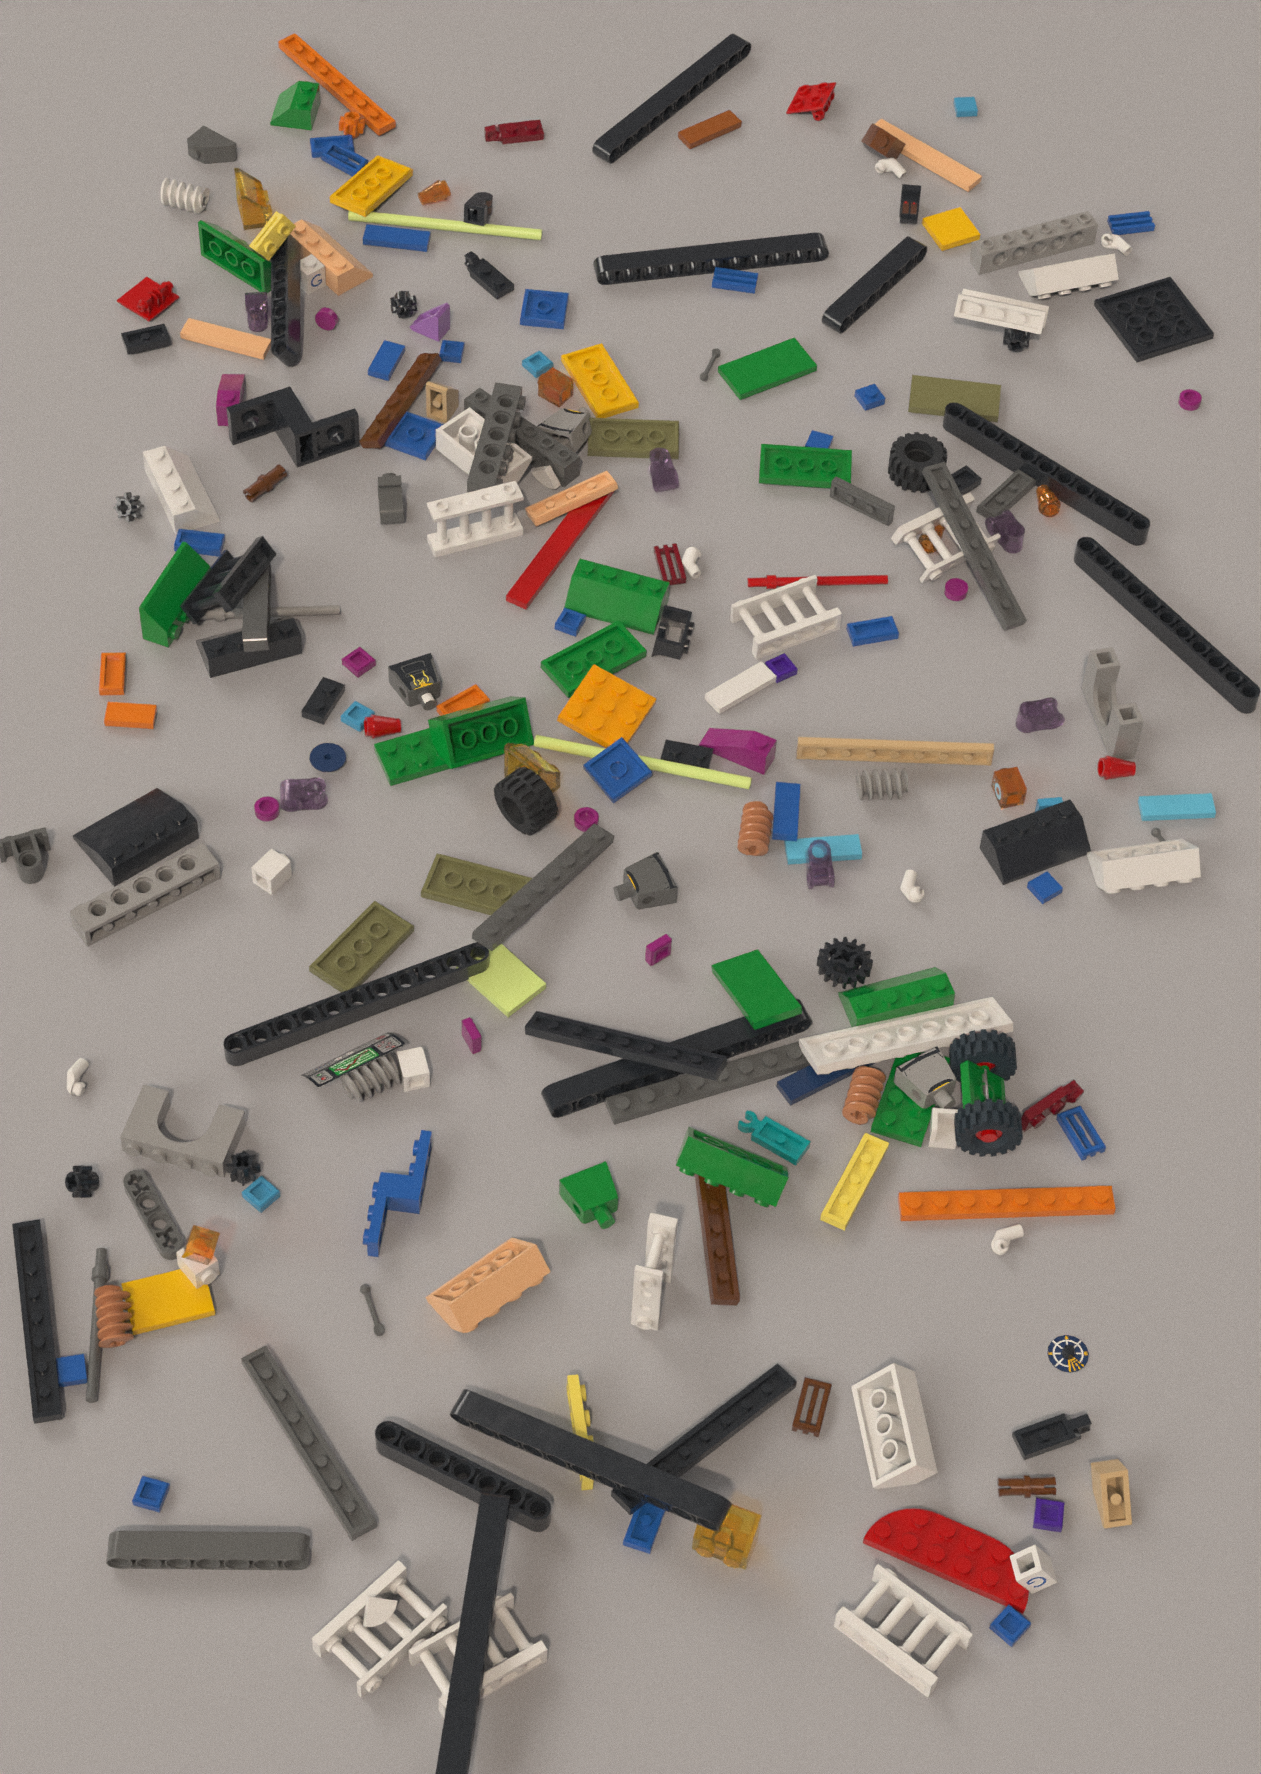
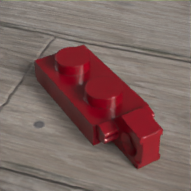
[484,120,544,145]
[1021,1080,1084,1132]

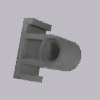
[377,473,404,524]
[0,827,51,884]

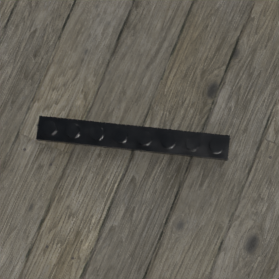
[525,1011,727,1081]
[12,1219,63,1424]
[611,1363,797,1515]

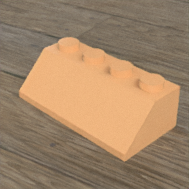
[290,219,373,296]
[425,1238,550,1333]

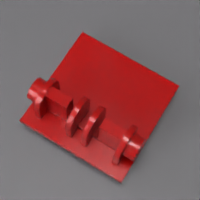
[786,82,837,121]
[117,277,180,322]

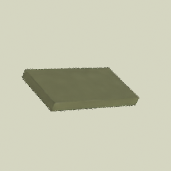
[908,375,1001,422]
[587,418,679,459]
[421,853,532,915]
[309,901,414,992]

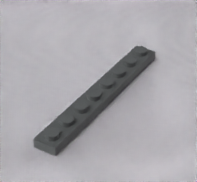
[922,462,1027,631]
[472,823,614,951]
[605,1041,810,1125]
[241,1346,377,1541]

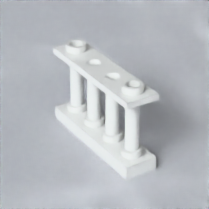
[954,288,1049,334]
[427,481,524,557]
[891,492,1001,583]
[730,575,842,660]
[631,1213,678,1331]
[312,1560,448,1698]
[834,1564,973,1697]
[408,1593,548,1718]

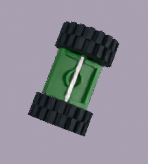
[950,1029,1023,1157]

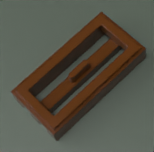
[791,1377,832,1437]

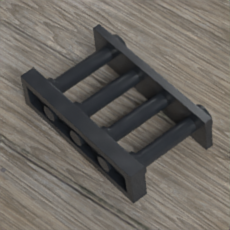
[180,536,276,624]

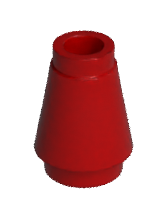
[364,714,401,739]
[1097,755,1136,780]

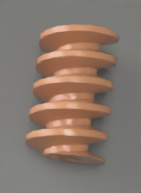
[737,801,773,856]
[842,1066,886,1125]
[94,1285,134,1348]

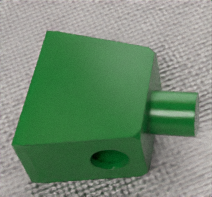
[559,1161,618,1229]

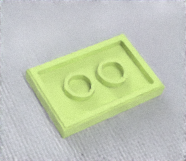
[456,944,546,1018]

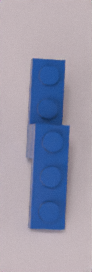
[363,1130,432,1257]

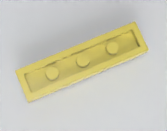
[820,1133,889,1231]
[566,1374,594,1490]

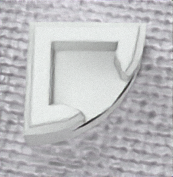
[531,465,561,489]
[363,1597,398,1628]

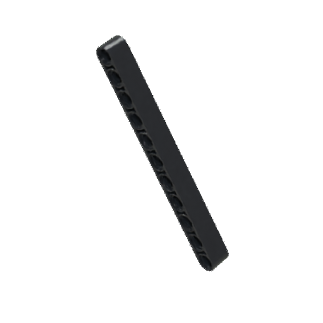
[592,34,751,164]
[593,232,829,285]
[943,402,1150,546]
[1074,537,1261,714]
[223,942,489,1066]
[541,999,812,1118]
[449,1389,732,1531]
[435,1492,511,1774]

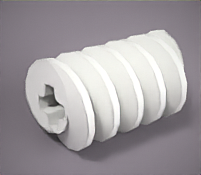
[160,178,210,214]

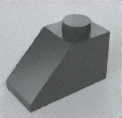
[187,125,238,164]

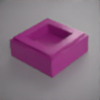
[342,647,376,678]
[645,934,672,966]
[461,1017,482,1054]

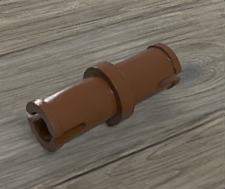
[243,464,287,502]
[997,1475,1056,1498]

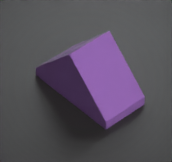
[410,302,450,342]

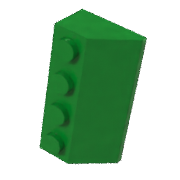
[198,220,271,295]
[139,542,210,648]
[564,558,670,635]
[428,696,534,769]
[838,967,955,1027]
[676,1126,789,1208]

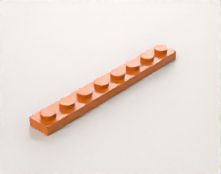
[278,33,396,136]
[898,1186,1116,1221]

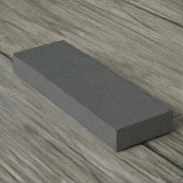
[976,469,1036,523]
[830,477,895,526]

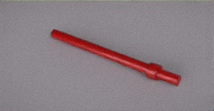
[747,575,888,589]

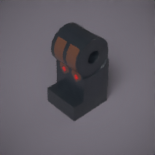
[899,184,921,225]
[463,192,493,226]

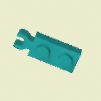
[738,1110,811,1166]

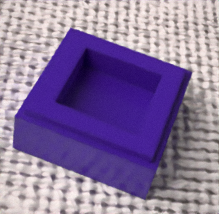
[764,653,798,683]
[1033,1498,1065,1533]

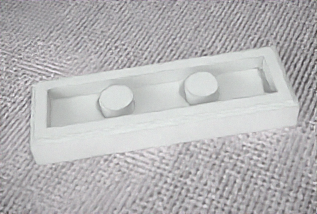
[705,661,776,714]

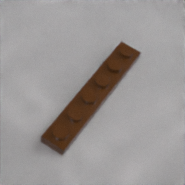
[359,353,442,448]
[694,1174,740,1306]

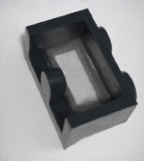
[651,605,694,660]

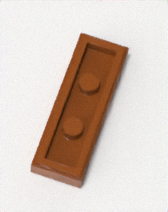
[678,110,742,149]

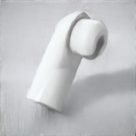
[875,158,907,179]
[1101,234,1133,256]
[682,546,702,579]
[900,870,925,903]
[67,1058,89,1096]
[991,1224,1024,1255]

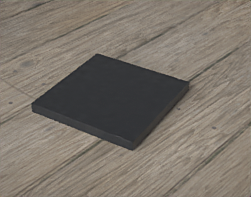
[1094,276,1214,363]

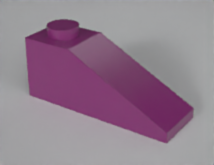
[216,374,245,426]
[699,728,777,775]

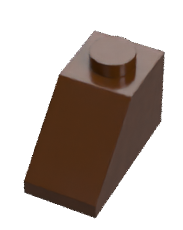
[861,123,906,159]

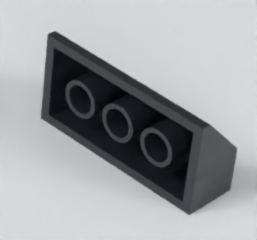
[196,616,302,678]
[980,799,1091,885]

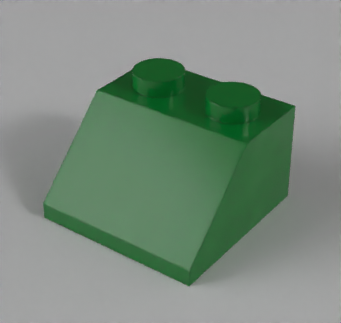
[270,81,320,131]

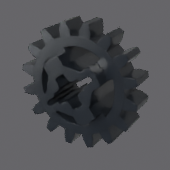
[816,937,873,989]

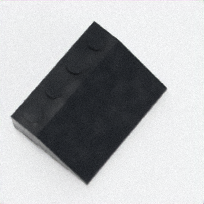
[73,788,199,887]

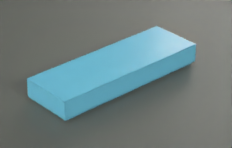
[1138,793,1216,821]
[784,834,862,865]

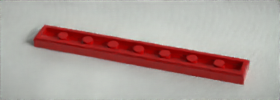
[506,490,616,610]

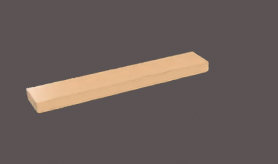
[875,119,982,192]

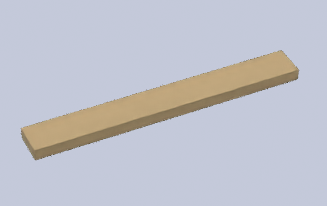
[796,737,994,766]

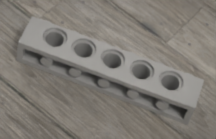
[970,211,1098,275]
[70,843,221,947]

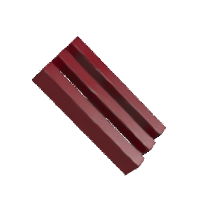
[653,543,686,585]

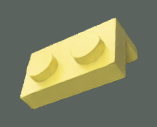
[249,211,296,261]

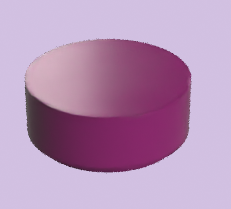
[315,307,338,331]
[1178,389,1202,411]
[944,578,968,601]
[254,796,280,822]
[574,807,599,832]

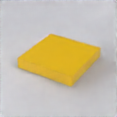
[922,207,980,251]

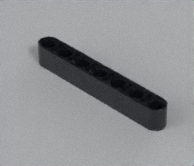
[271,234,300,367]
[822,236,927,334]
[375,1421,551,1532]

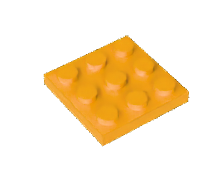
[557,664,657,748]

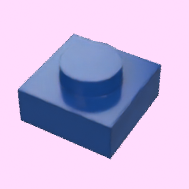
[854,383,886,411]

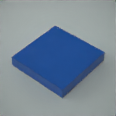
[520,289,569,329]
[385,411,444,461]
[583,737,652,804]

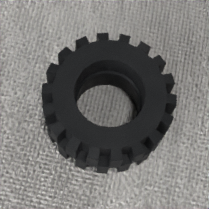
[888,432,948,493]
[494,767,558,836]

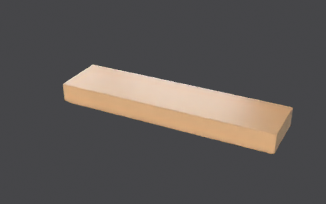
[180,318,271,360]
[525,471,618,527]

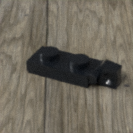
[464,251,514,300]
[1012,1413,1092,1460]

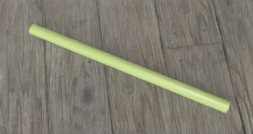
[348,211,542,240]
[534,735,752,790]

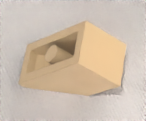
[426,381,459,423]
[1091,1459,1132,1529]

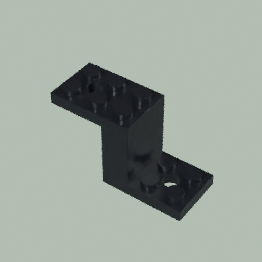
[226,386,360,468]

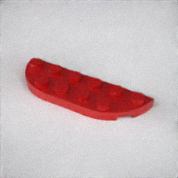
[863,1509,1029,1614]

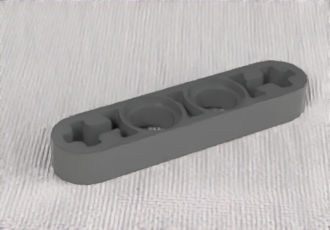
[123,1170,184,1260]

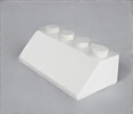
[1018,253,1119,299]
[436,407,532,484]
[143,446,220,535]
[1087,839,1201,894]
[851,1363,938,1489]

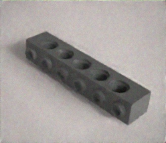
[467,382,526,493]
[464,388,580,487]

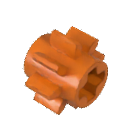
[339,111,365,138]

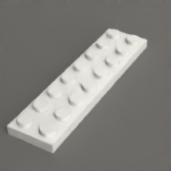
[799,997,1013,1075]

